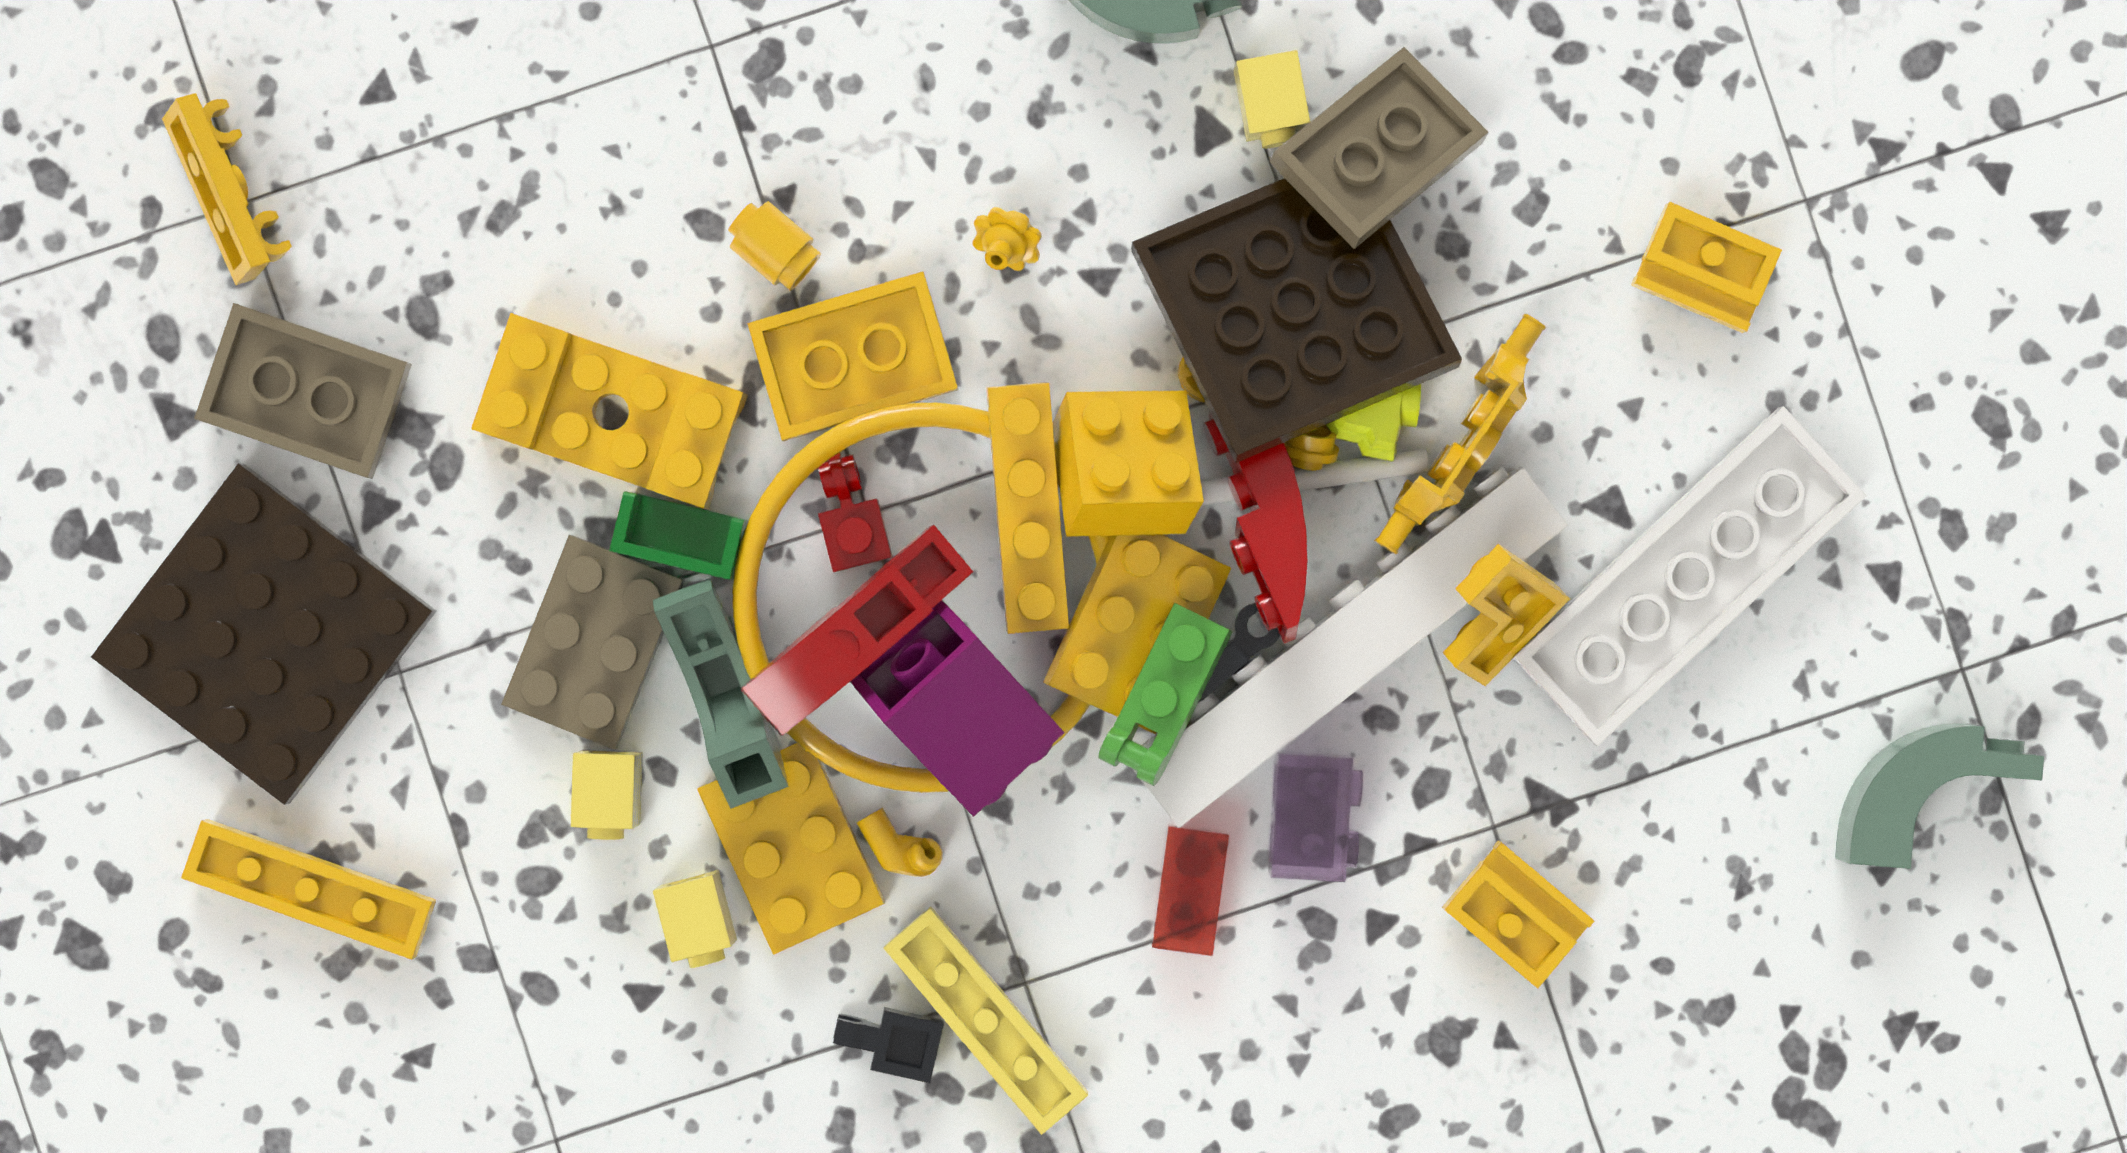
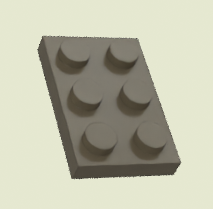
[1270,47,1489,249]
[194,303,412,479]
[501,535,685,750]

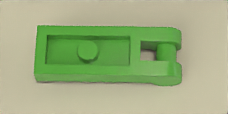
[1098,603,1233,786]

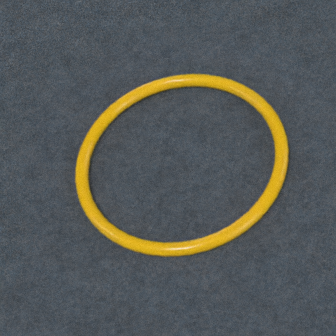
[732,402,1110,793]

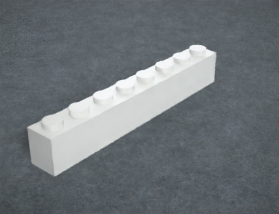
[1133,466,1569,828]

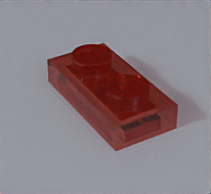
[1151,825,1229,956]

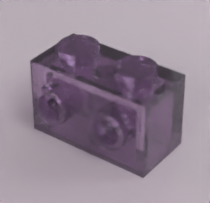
[1268,751,1363,882]

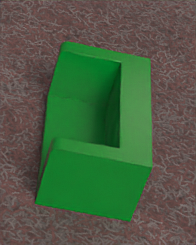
[609,491,749,580]

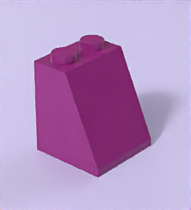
[850,600,1065,817]

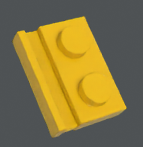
[1631,202,1782,333]
[1441,840,1595,989]

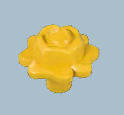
[972,207,1042,271]

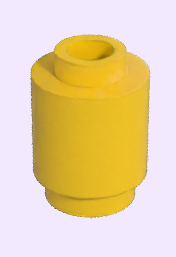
[728,201,821,291]

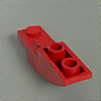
[1203,411,1308,644]
[740,525,974,736]

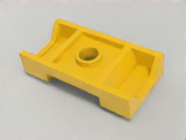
[471,313,748,509]

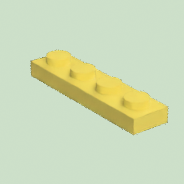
[883,906,1088,1135]

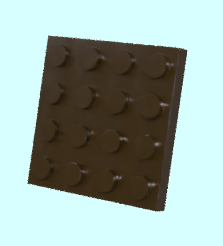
[1131,178,1462,463]
[91,463,437,805]

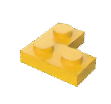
[1442,544,1570,687]

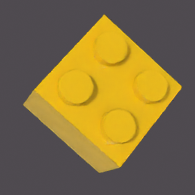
[1053,390,1204,537]

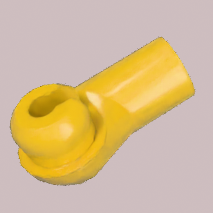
[856,807,943,877]

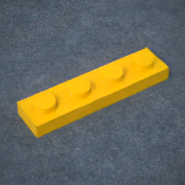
[986,382,1069,634]
[181,819,436,960]

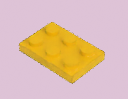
[747,271,959,442]
[1043,534,1232,735]
[697,743,885,955]

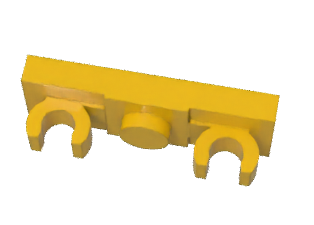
[162,93,292,285]

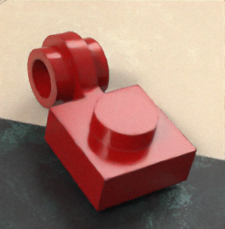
[818,452,893,573]

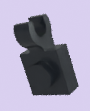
[1201,603,1280,700]
[833,1007,944,1083]

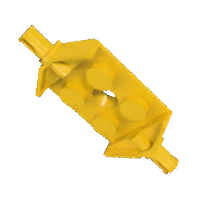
[1374,314,1546,555]

